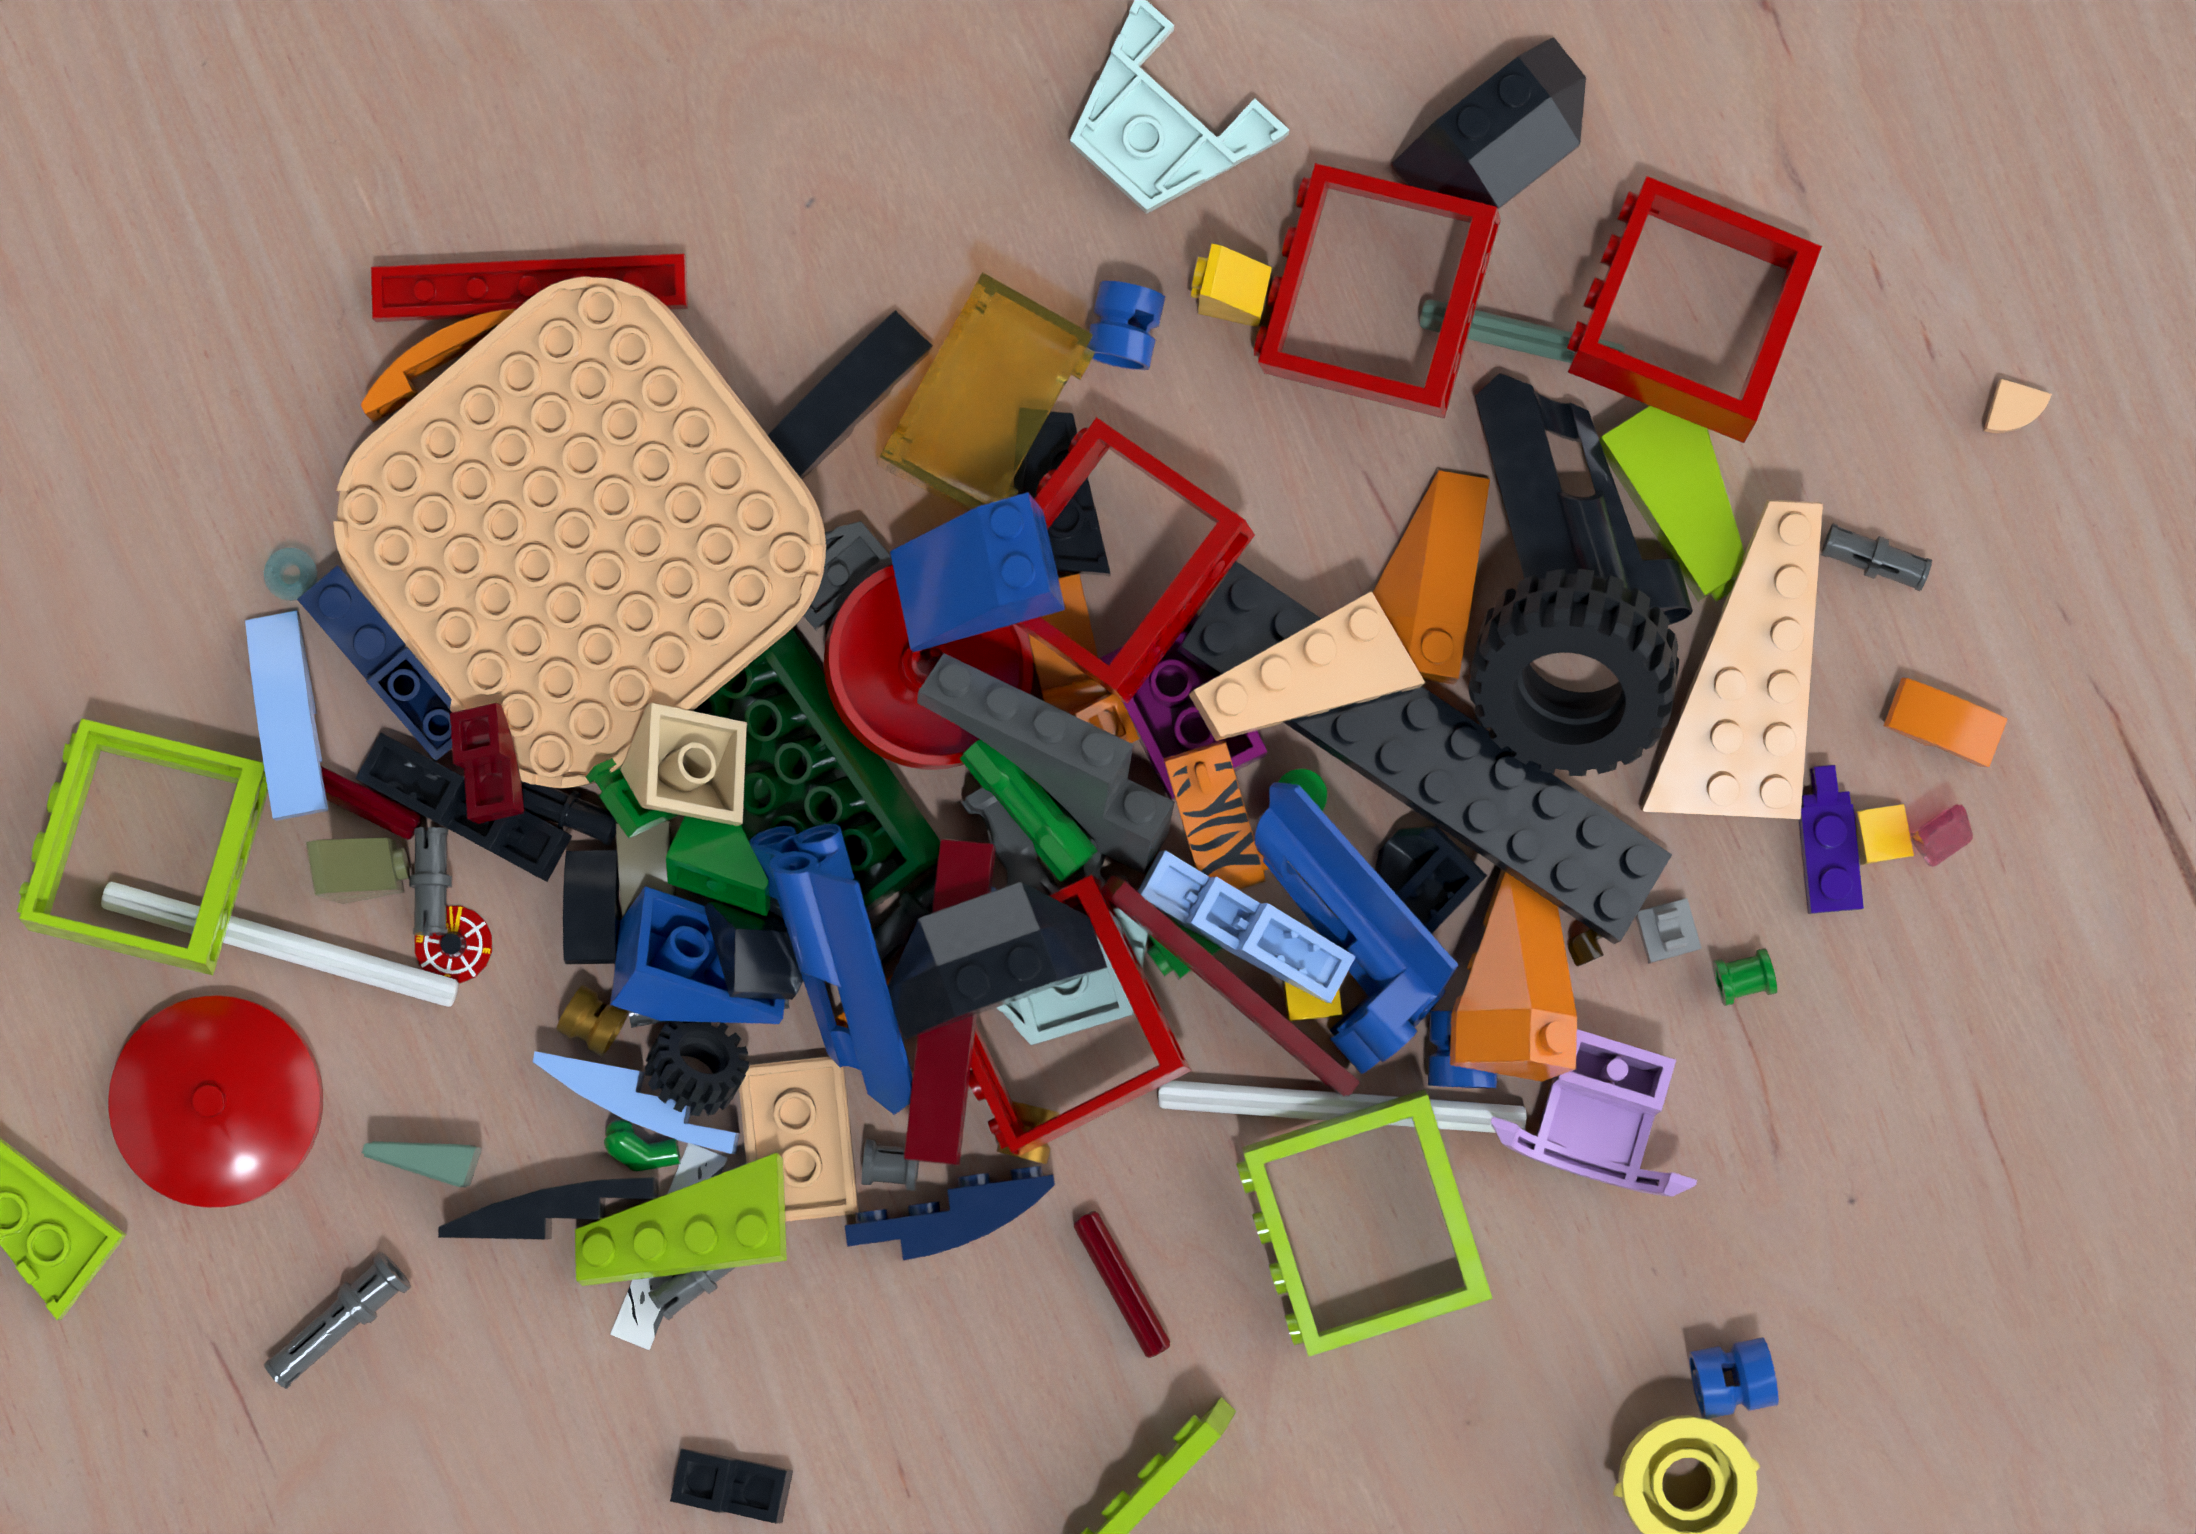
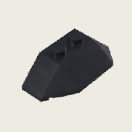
[1391,37,1586,210]
[887,882,1107,1040]

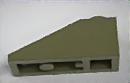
[306,837,410,904]

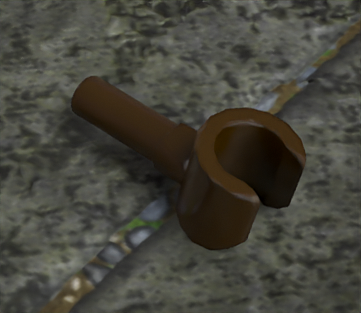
[1568,929,1604,967]

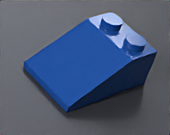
[890,492,1065,652]
[610,886,785,1024]

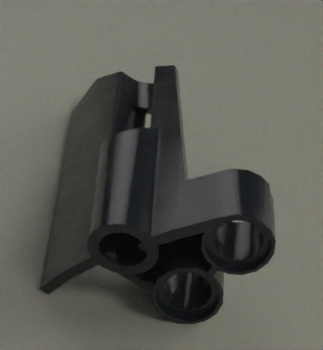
[1475,373,1693,625]

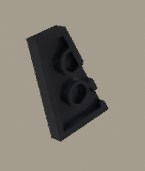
[1012,409,1111,576]

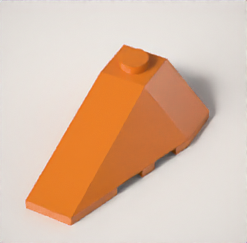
[1372,470,1490,685]
[1450,869,1577,1082]

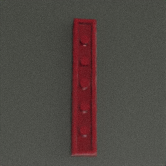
[904,839,996,1166]
[1100,875,1360,1096]

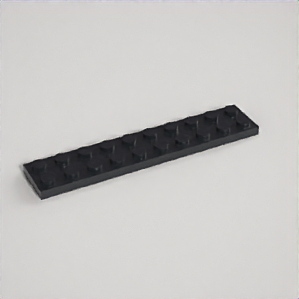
[1176,561,1672,944]

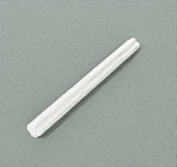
[101,882,459,1007]
[1158,1081,1527,1133]

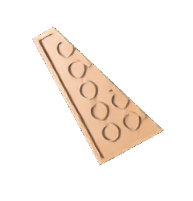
[1640,499,1823,819]

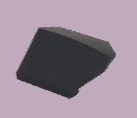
[1375,826,1488,934]
[704,902,803,1000]

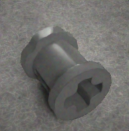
[862,1139,919,1191]

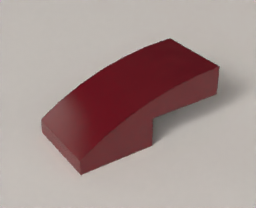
[450,702,524,824]

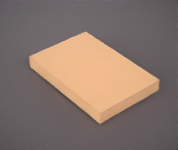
[739,1057,859,1222]

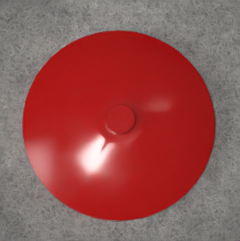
[824,565,1033,770]
[108,995,323,1208]

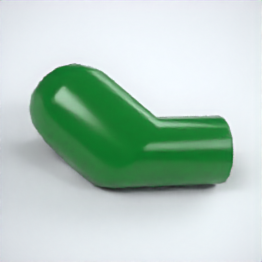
[604,1120,681,1172]

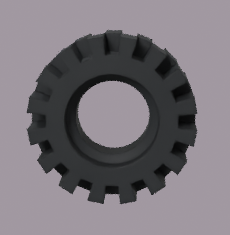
[645,1021,749,1116]

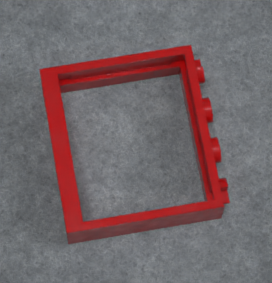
[1254,163,1501,419]
[1566,176,1822,443]
[1016,417,1255,704]
[969,874,1192,1156]

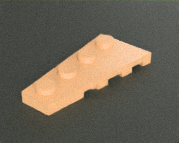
[1189,591,1425,741]

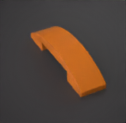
[360,309,517,422]

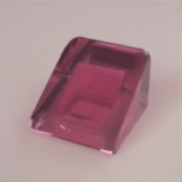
[1910,804,1973,867]

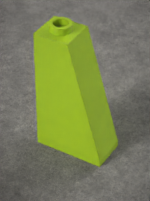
[1599,406,1745,602]

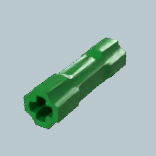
[960,739,1098,882]

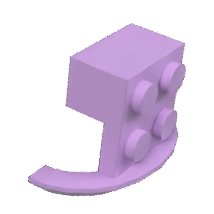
[1491,1029,1697,1197]

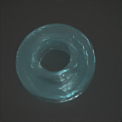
[264,548,318,601]

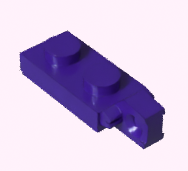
[1799,765,1864,914]

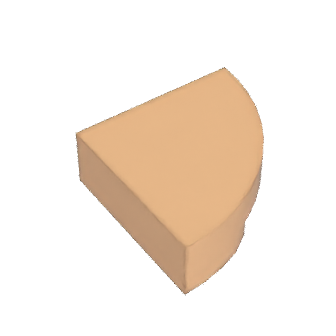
[1984,379,2052,433]

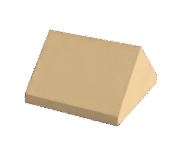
[620,703,747,826]

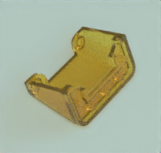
[876,272,1096,511]

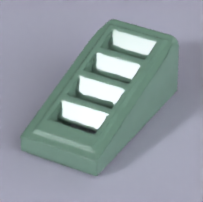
[362,1141,482,1188]

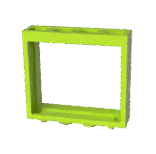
[17,718,268,976]
[1236,1089,1493,1357]

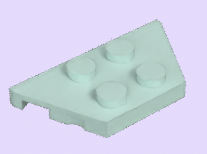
[997,908,1148,1045]

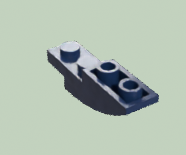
[297,565,452,761]
[845,1165,1055,1261]

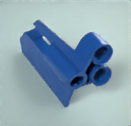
[1255,782,1458,1074]
[749,824,913,1115]

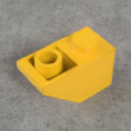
[1190,243,1272,328]

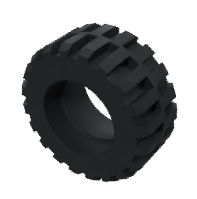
[1469,569,1680,776]

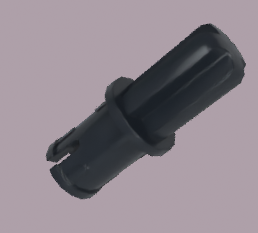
[522,782,618,845]

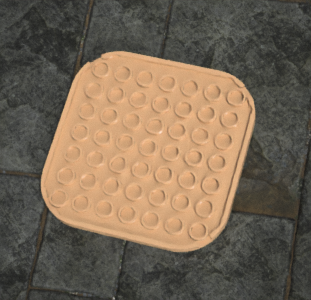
[333,277,826,788]

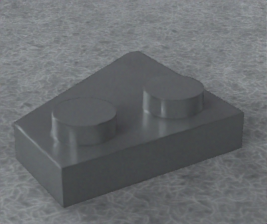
[803,521,893,631]

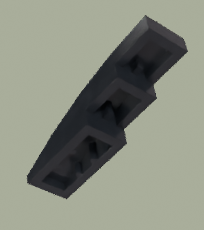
[768,310,933,479]
[355,733,572,882]
[438,1177,659,1240]

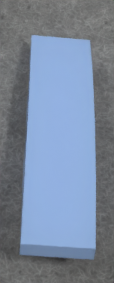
[245,610,329,821]
[1137,850,1356,1003]
[533,1051,740,1154]

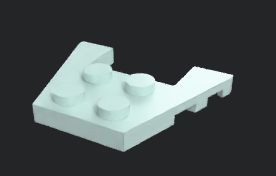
[1070,0,1289,214]

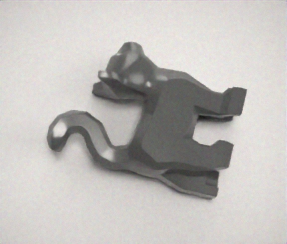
[962,785,1129,896]

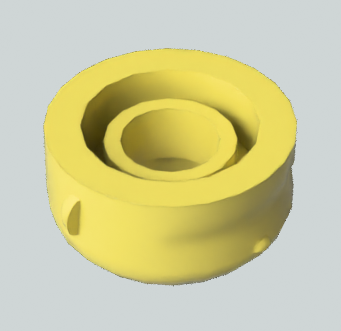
[1613,1415,1760,1534]

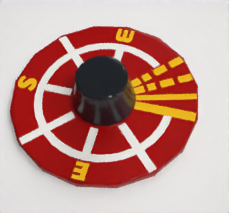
[415,906,492,983]

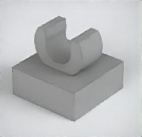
[1635,898,1702,964]

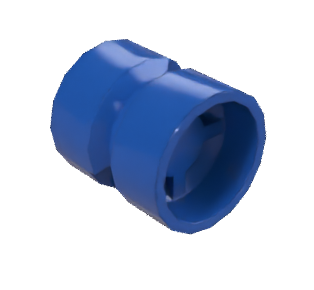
[1084,281,1165,371]
[1428,1011,1497,1088]
[1689,1337,1779,1419]

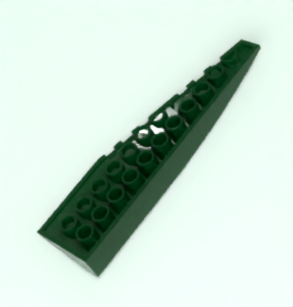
[693,629,941,913]

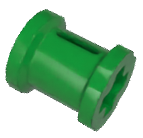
[1713,948,1777,1006]

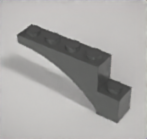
[917,653,1175,874]

